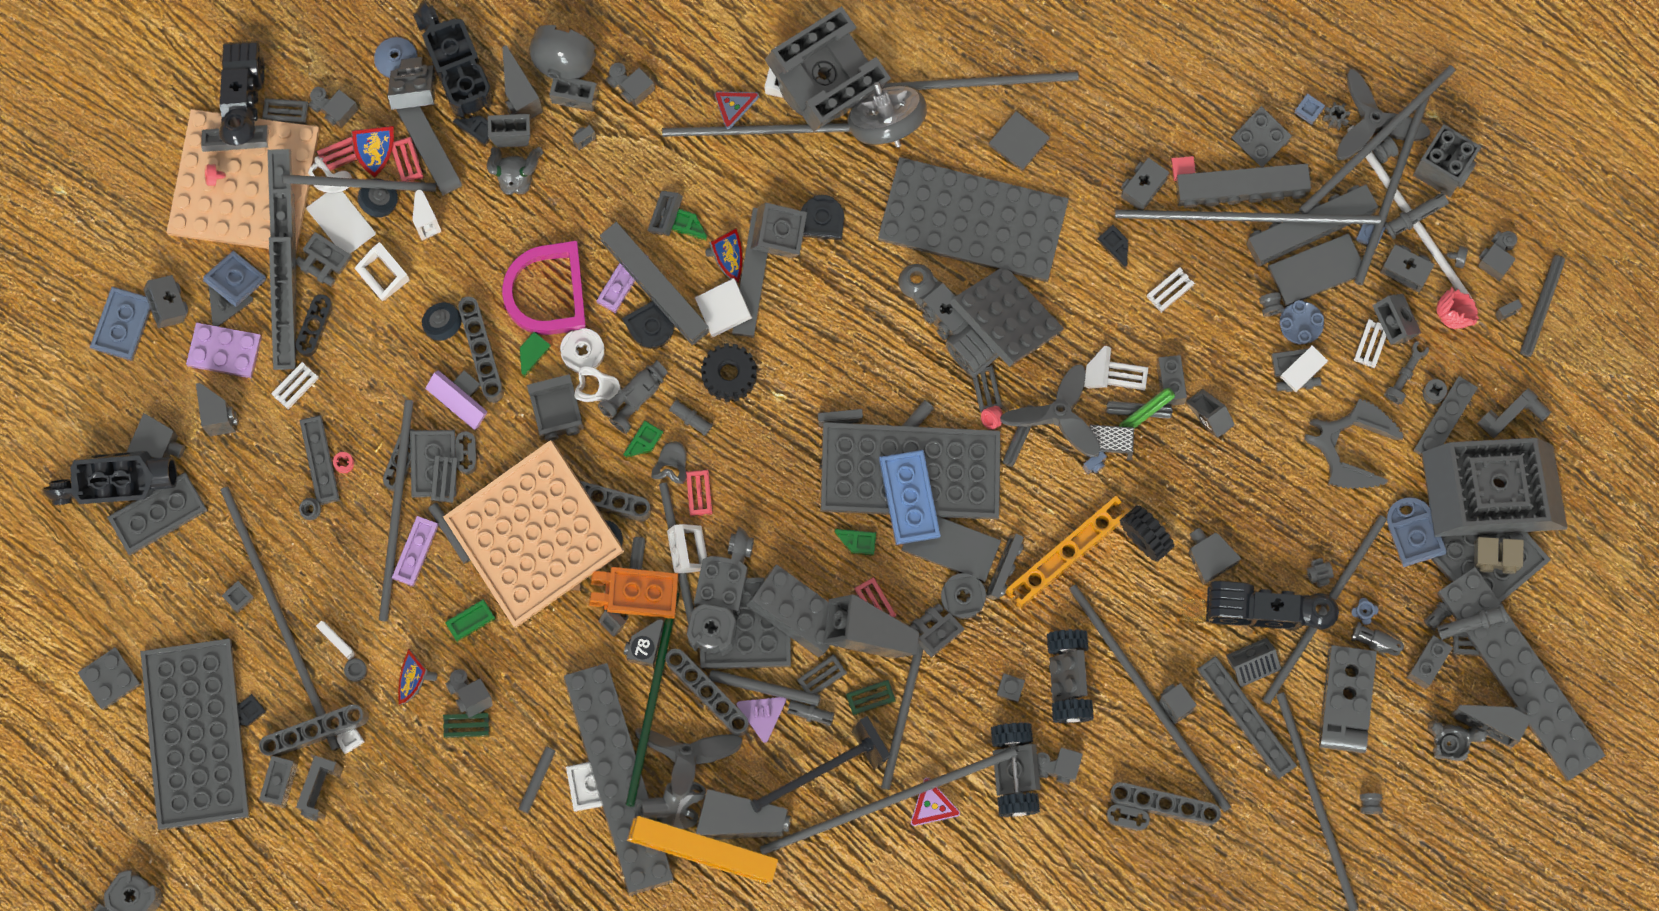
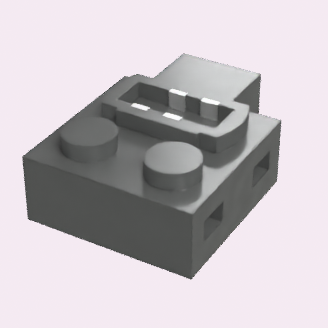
[387,57,437,110]

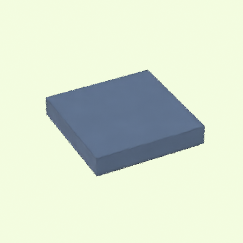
[203,251,266,307]

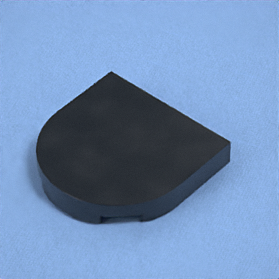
[801,195,844,241]
[622,301,674,349]

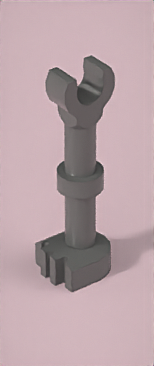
[1384,341,1429,405]

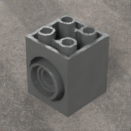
[1413,124,1482,198]

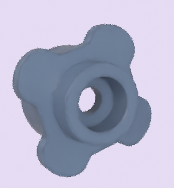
[1351,598,1379,625]

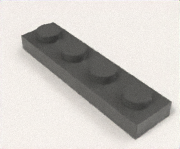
[1413,376,1478,456]

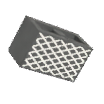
[1087,425,1134,460]
[259,756,298,809]

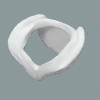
[308,156,352,193]
[574,366,620,402]

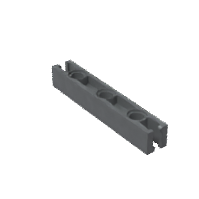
[600,222,709,346]

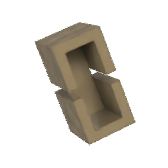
[1474,537,1524,574]

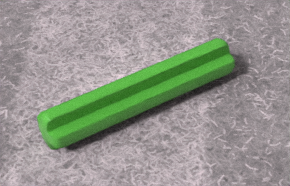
[1119,388,1175,428]

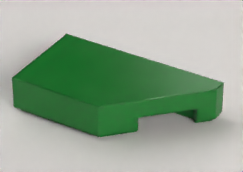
[671,209,707,241]
[520,332,551,377]
[623,420,664,458]
[835,529,876,556]

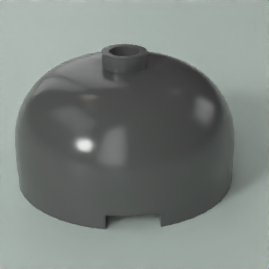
[529,25,596,80]

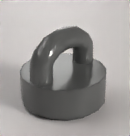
[1446,246,1468,268]

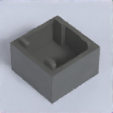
[751,202,807,259]

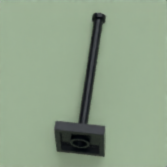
[750,716,890,813]

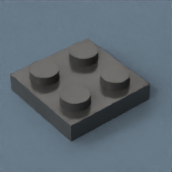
[78,647,141,710]

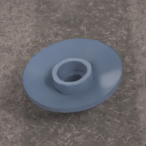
[374,37,417,78]

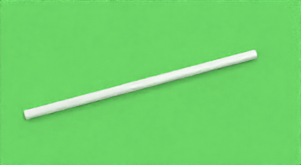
[1347,125,1474,301]

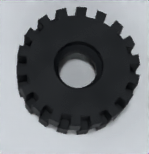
[701,343,757,402]
[1120,505,1175,562]

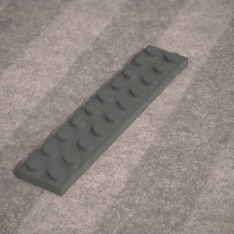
[1437,567,1606,781]

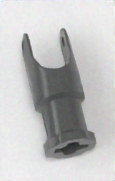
[1351,622,1404,656]

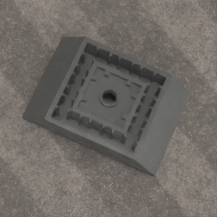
[1421,438,1568,537]

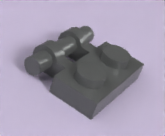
[296,232,352,287]
[1271,348,1321,392]
[909,604,964,658]

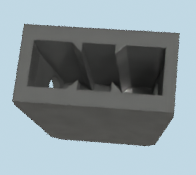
[488,114,530,147]
[127,413,185,458]
[1188,528,1241,585]

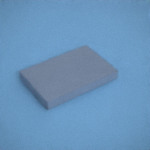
[90,287,151,361]

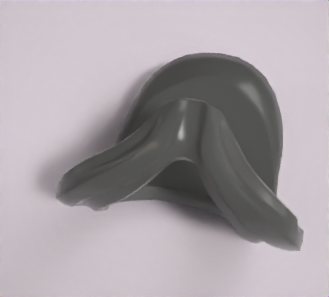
[651,441,687,484]

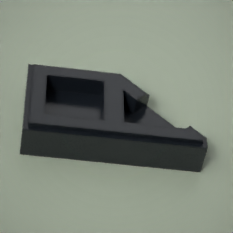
[1097,225,1128,269]
[238,694,266,726]

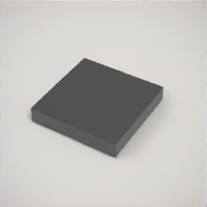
[989,111,1050,172]

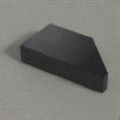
[453,115,490,146]

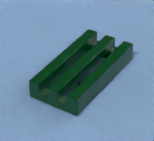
[846,680,896,716]
[443,713,489,738]

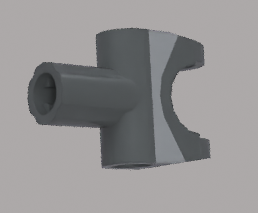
[635,782,706,829]

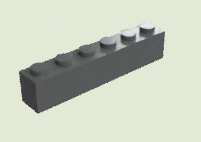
[1175,164,1311,208]
[1246,185,1378,267]

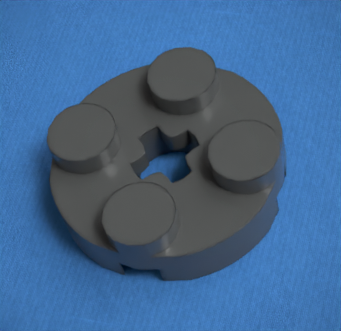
[941,573,986,619]

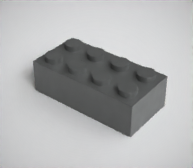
[746,564,830,658]

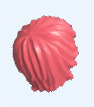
[1437,287,1479,329]

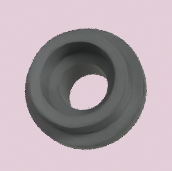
[299,498,321,520]

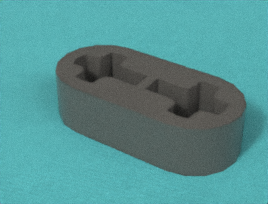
[455,431,477,475]
[1106,804,1150,831]

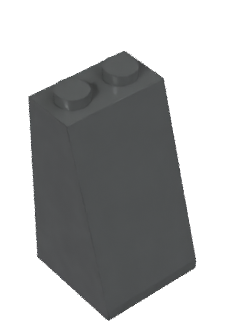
[824,595,919,659]
[696,789,792,839]

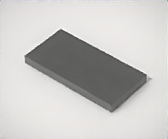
[1268,233,1362,306]
[107,472,208,556]
[902,517,1001,583]

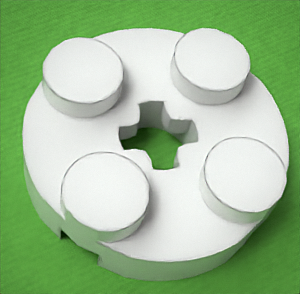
[560,328,605,373]

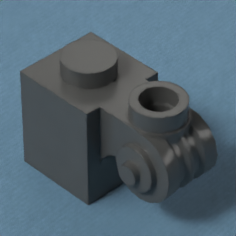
[606,63,655,106]
[308,87,359,129]
[1478,231,1517,282]
[445,669,493,718]
[1037,748,1083,785]

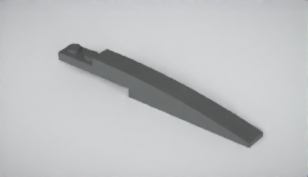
[267,149,296,370]

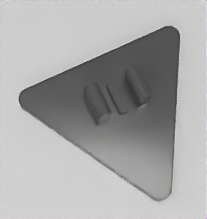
[209,286,253,327]

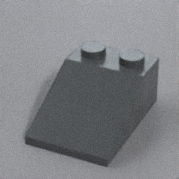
[502,45,543,119]
[1450,705,1532,748]

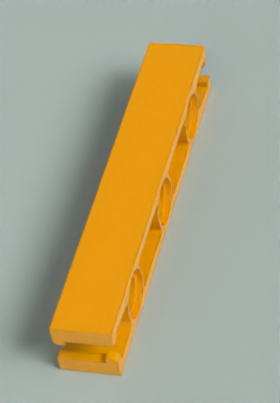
[1006,496,1130,610]
[627,816,778,884]

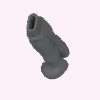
[598,361,668,434]

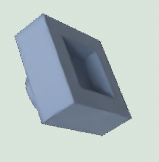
[1294,94,1325,125]
[1356,224,1386,248]
[1082,452,1107,475]

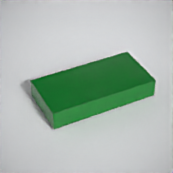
[445,599,495,642]

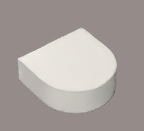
[337,729,365,754]

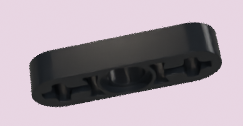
[296,295,333,357]

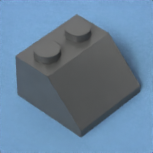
[196,383,239,437]

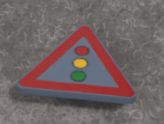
[715,92,759,129]

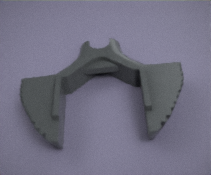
[1304,398,1403,489]

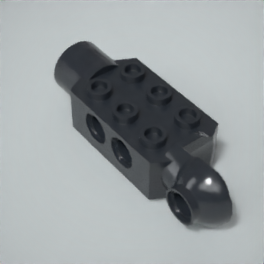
[42,451,177,505]

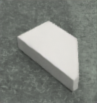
[1084,346,1111,389]

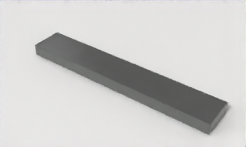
[732,208,768,338]
[1197,656,1297,780]

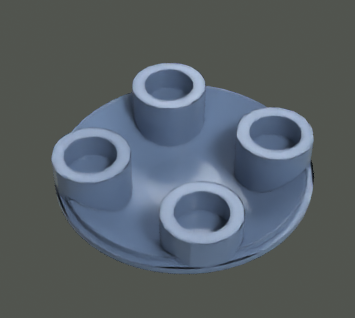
[1279,300,1324,344]

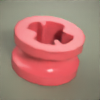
[333,452,354,474]

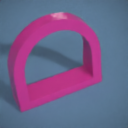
[502,241,585,335]

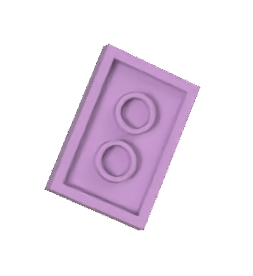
[186,323,262,379]

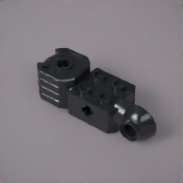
[413,0,493,118]
[219,41,265,146]
[1206,581,1339,630]

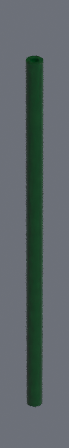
[625,592,679,807]

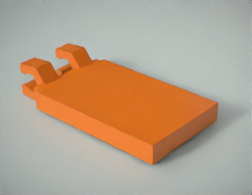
[589,567,678,619]

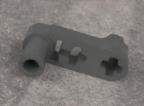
[1477,388,1552,439]

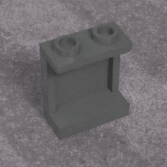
[527,374,584,441]
[296,756,343,822]

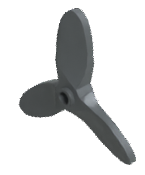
[1336,69,1430,160]
[1000,364,1100,457]
[636,728,742,800]

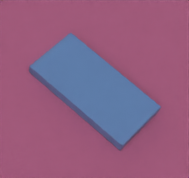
[879,450,940,545]

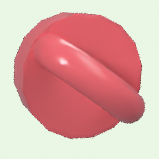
[205,164,226,186]
[981,405,1003,430]

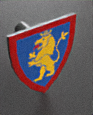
[351,126,394,178]
[705,228,743,283]
[398,649,437,705]

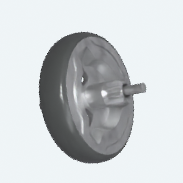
[848,82,927,148]

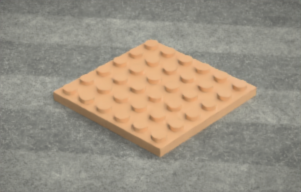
[166,109,320,253]
[443,440,625,628]

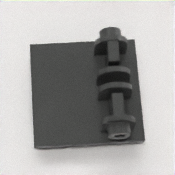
[1232,106,1292,167]

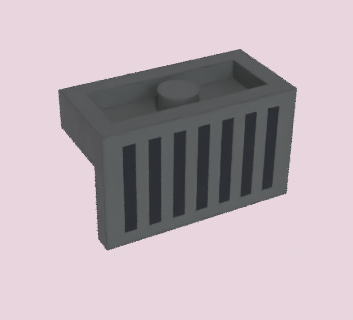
[1226,638,1281,688]

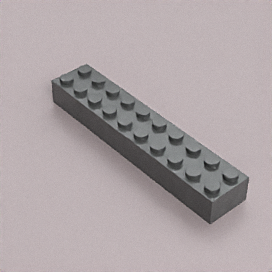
[564,663,673,896]

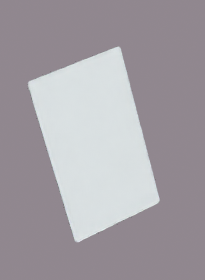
[306,191,376,254]

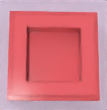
[1171,156,1196,181]

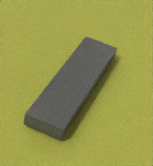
[299,415,340,505]

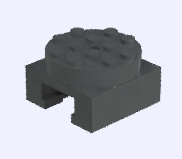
[765,6,891,132]

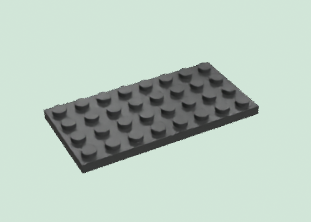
[878,157,1069,282]
[820,422,1000,520]
[140,639,250,830]

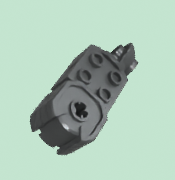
[898,263,999,378]
[687,527,754,656]
[94,870,162,911]

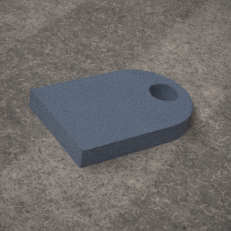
[1387,498,1446,567]

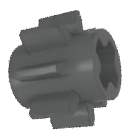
[1322,102,1350,131]
[1307,558,1334,587]

